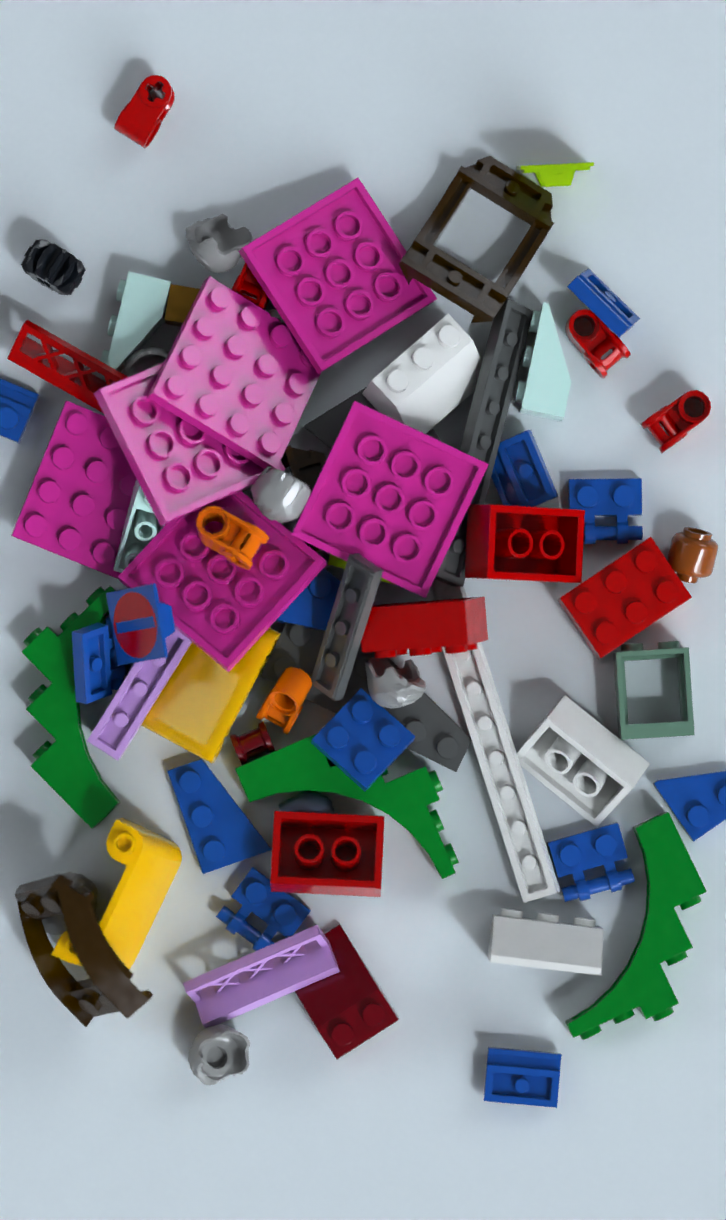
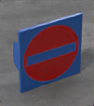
[106,583,175,665]

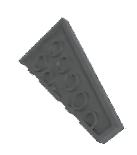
[261,623,472,772]

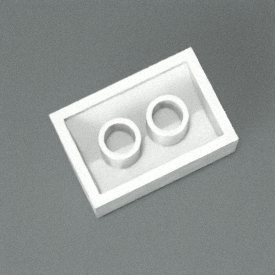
[362,313,482,434]
[517,695,650,827]
[487,909,603,976]

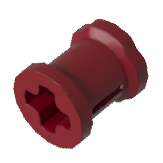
[230,722,276,765]

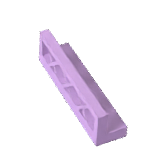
[87,628,192,760]
[183,925,340,1028]

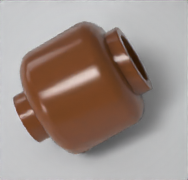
[667,527,718,583]

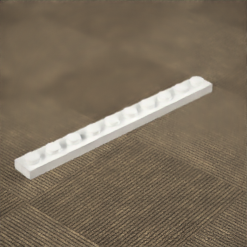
[426,579,561,903]

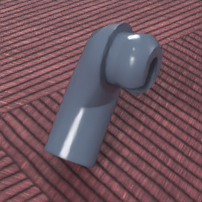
[278,790,334,814]

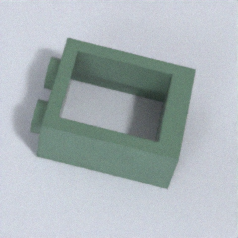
[613,641,695,740]

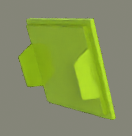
[516,162,594,187]

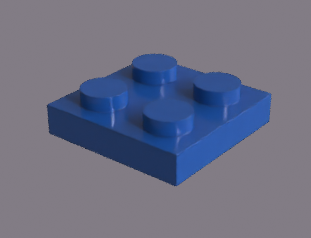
[311,688,415,792]

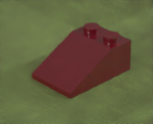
[295,924,399,1059]

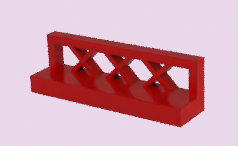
[7,320,128,414]

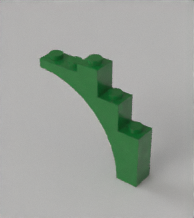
[22,586,121,829]
[235,734,459,879]
[565,812,707,1040]

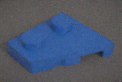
[653,771,726,842]

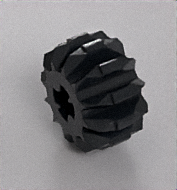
[21,240,86,295]

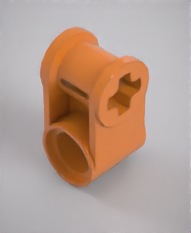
[196,506,269,570]
[256,667,312,735]

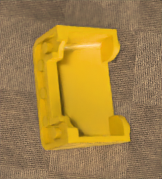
[141,628,281,763]
[52,818,182,969]

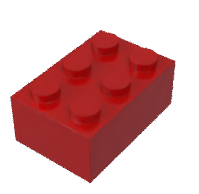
[465,504,585,583]
[558,537,692,660]
[361,596,488,658]
[270,811,385,897]

